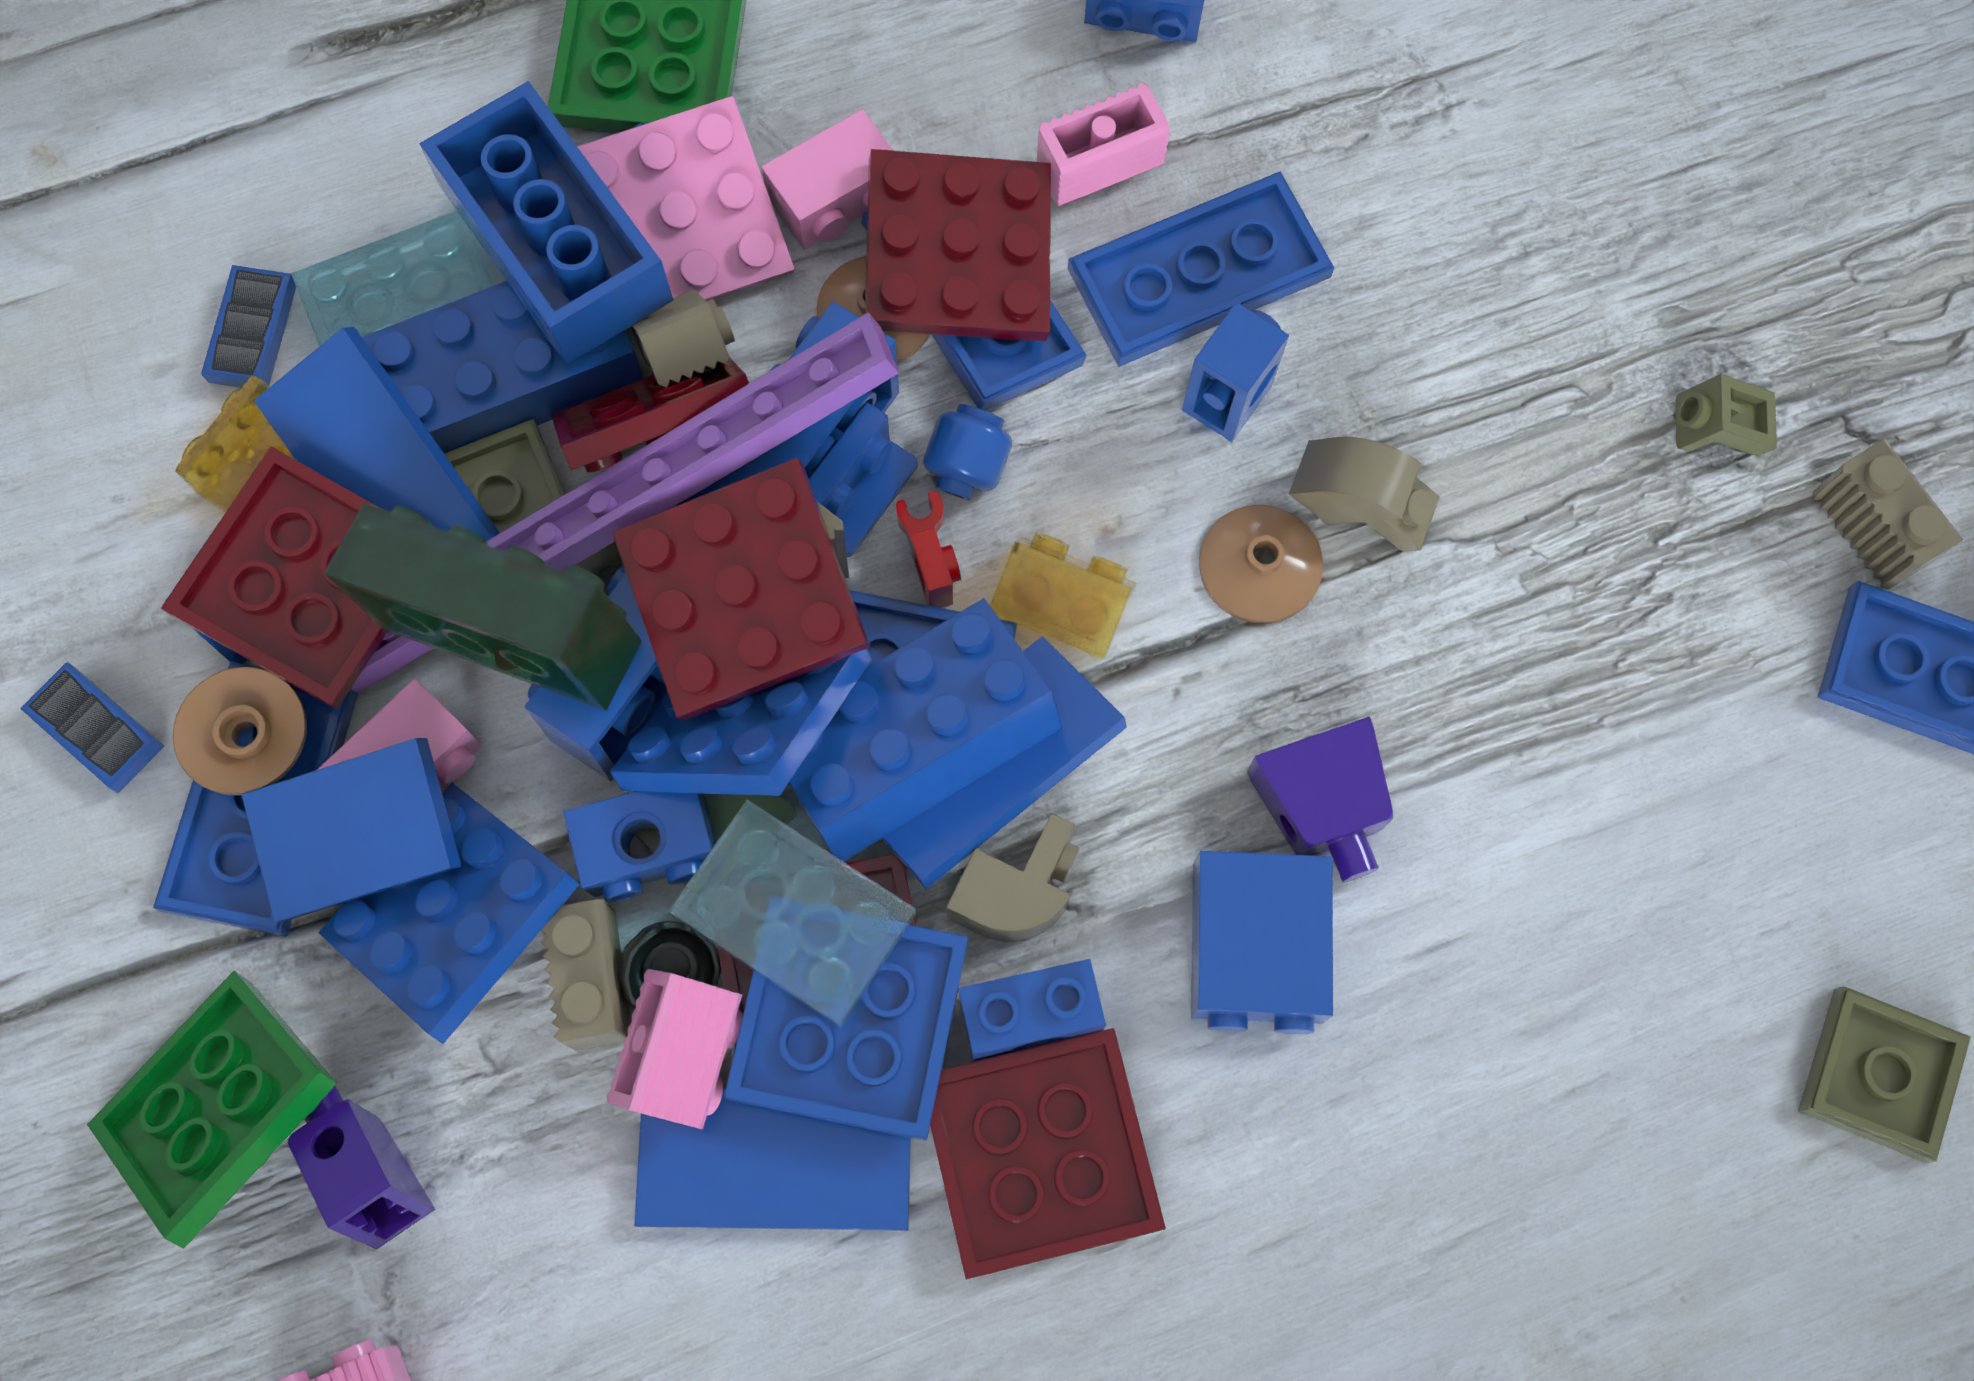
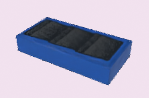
[201,265,297,391]
[20,662,164,793]

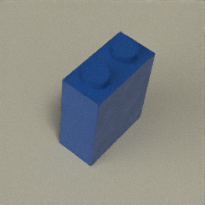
[1191,851,1333,1034]

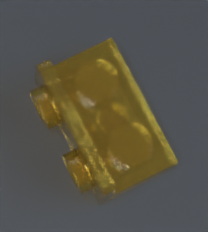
[175,375,295,513]
[990,532,1137,659]

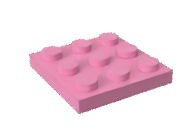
[577,96,795,329]

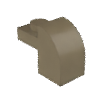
[1289,437,1440,552]
[946,813,1080,942]

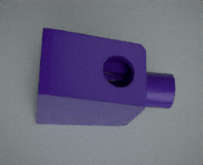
[1247,716,1393,883]
[288,1086,435,1250]

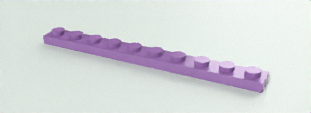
[351,312,899,693]

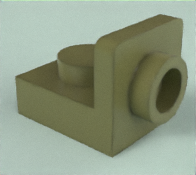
[1676,374,1777,456]

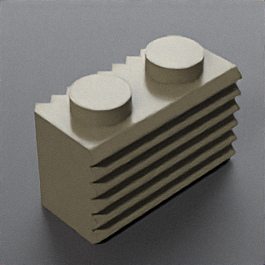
[631,289,735,388]
[1812,439,1964,590]
[541,899,632,1051]

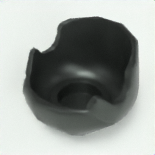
[618,921,721,1010]

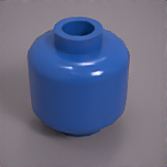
[923,404,1013,500]

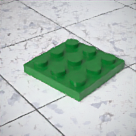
[547,0,747,133]
[87,971,337,1249]

